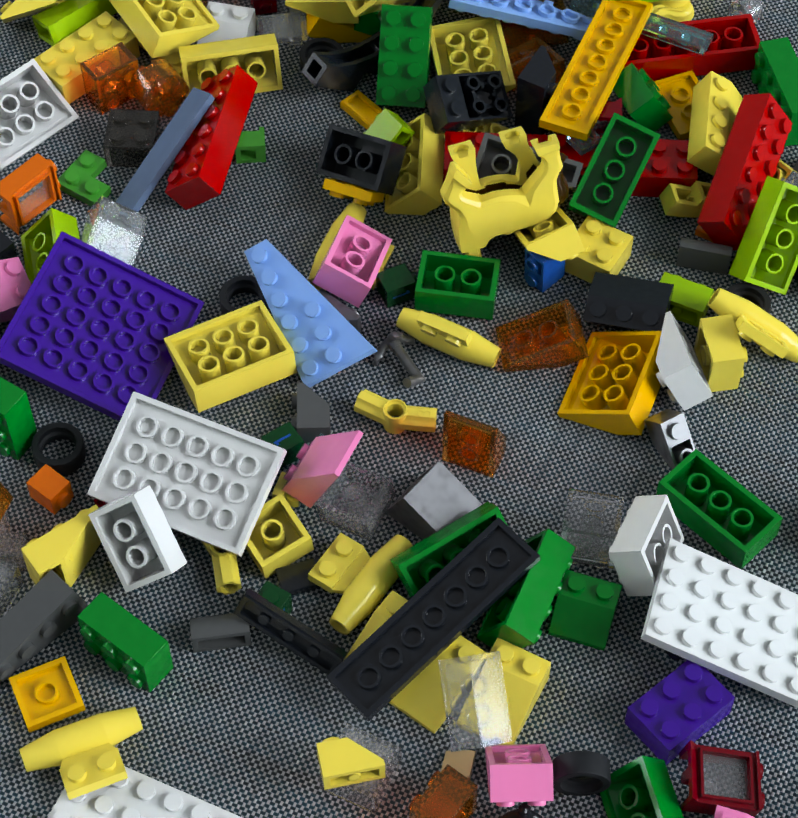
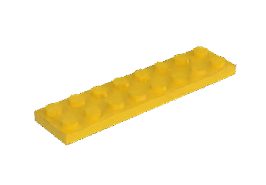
[539,0,653,141]

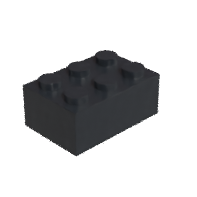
[316,124,407,196]

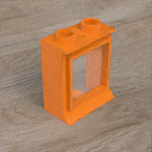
[0,153,62,235]

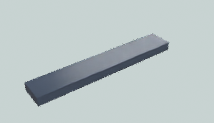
[111,87,215,221]

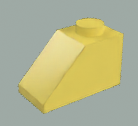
[316,737,385,790]

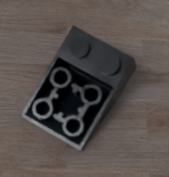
[423,71,513,134]

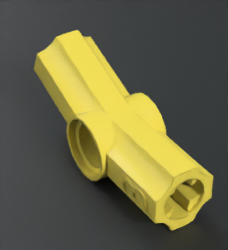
[354,389,437,434]
[201,541,242,595]

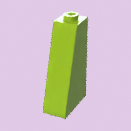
[31,0,117,46]

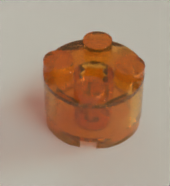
[130,59,189,117]

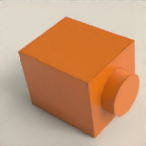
[26,464,74,515]

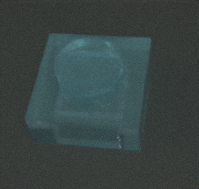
[566,130,601,156]

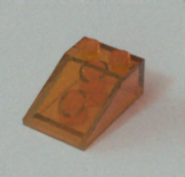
[496,299,589,372]
[442,410,507,478]

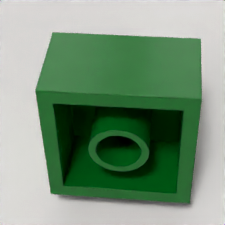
[613,63,673,132]

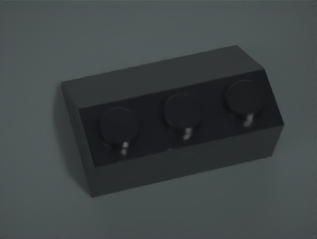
[514,45,558,135]
[583,272,674,331]

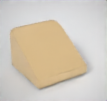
[439,750,476,787]

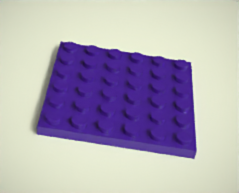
[0,231,205,422]

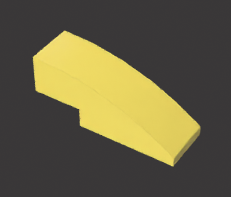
[659,181,711,218]

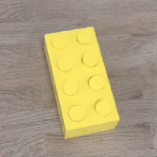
[34,11,140,104]

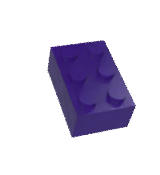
[624,660,735,765]

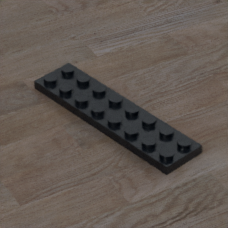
[327,517,540,722]

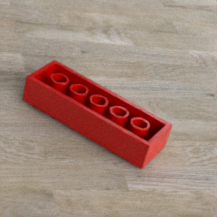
[623,14,761,81]
[165,65,258,210]
[697,93,792,250]

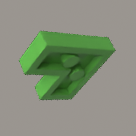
[58,150,111,209]

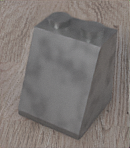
[385,461,483,540]

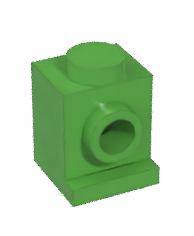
[234,127,266,164]

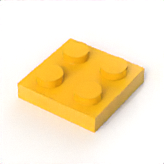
[322,178,385,206]
[9,656,86,733]

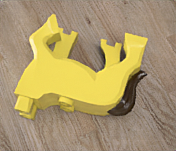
[440,126,569,257]

